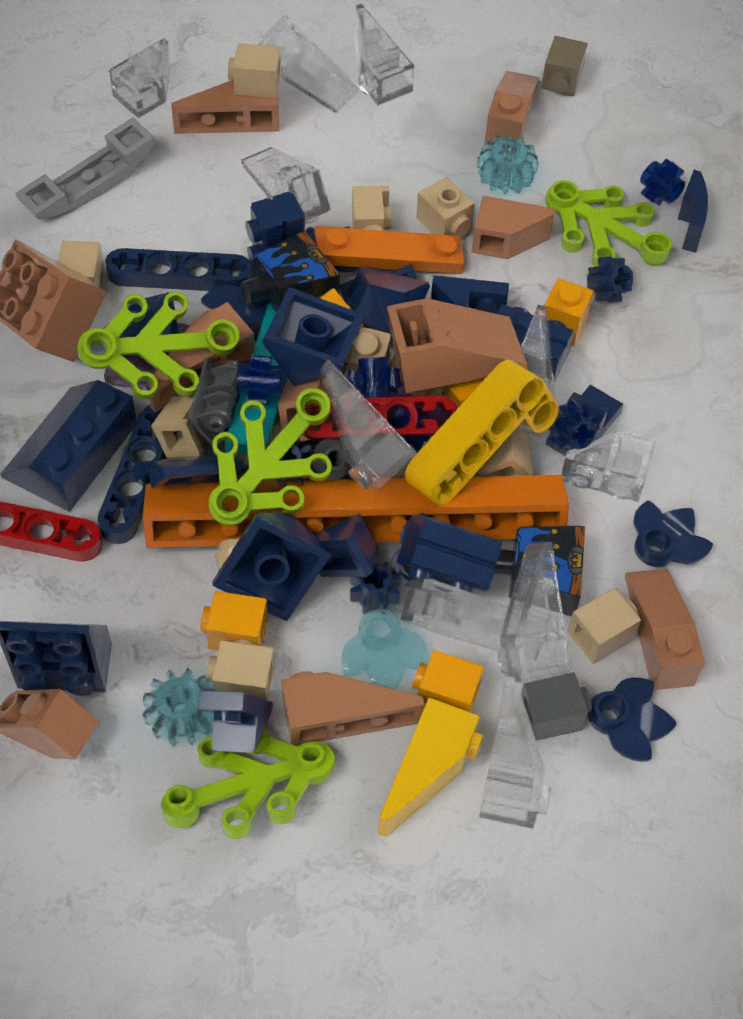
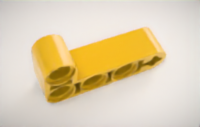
[405,360,559,505]

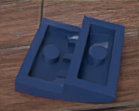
[133,454,245,488]

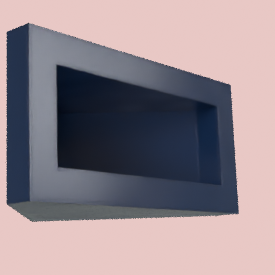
[314,513,379,577]

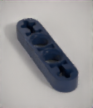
[105,248,252,291]
[97,405,176,544]

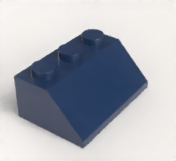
[0,380,137,512]

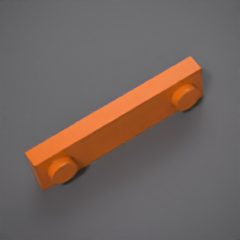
[313,226,465,274]

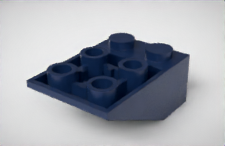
[0,621,112,696]

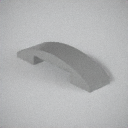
[15,117,156,219]

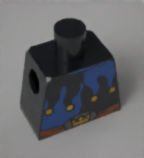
[241,231,340,312]
[494,526,585,616]

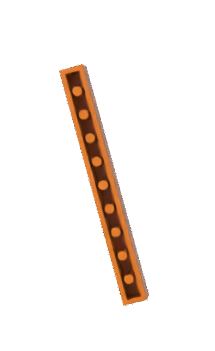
[143,475,569,548]

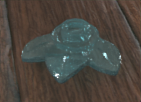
[341,609,429,690]

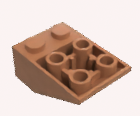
[0,239,107,362]
[387,298,527,393]

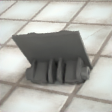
[187,358,243,458]

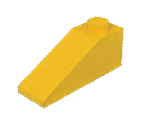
[378,697,484,837]

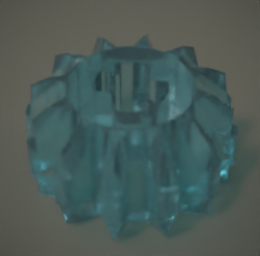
[477,134,539,195]
[143,668,216,747]

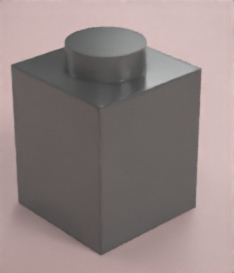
[519,672,592,742]

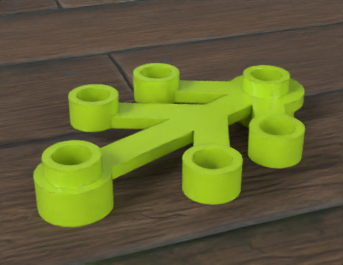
[545,180,672,267]
[77,291,239,400]
[209,388,332,526]
[161,728,335,839]

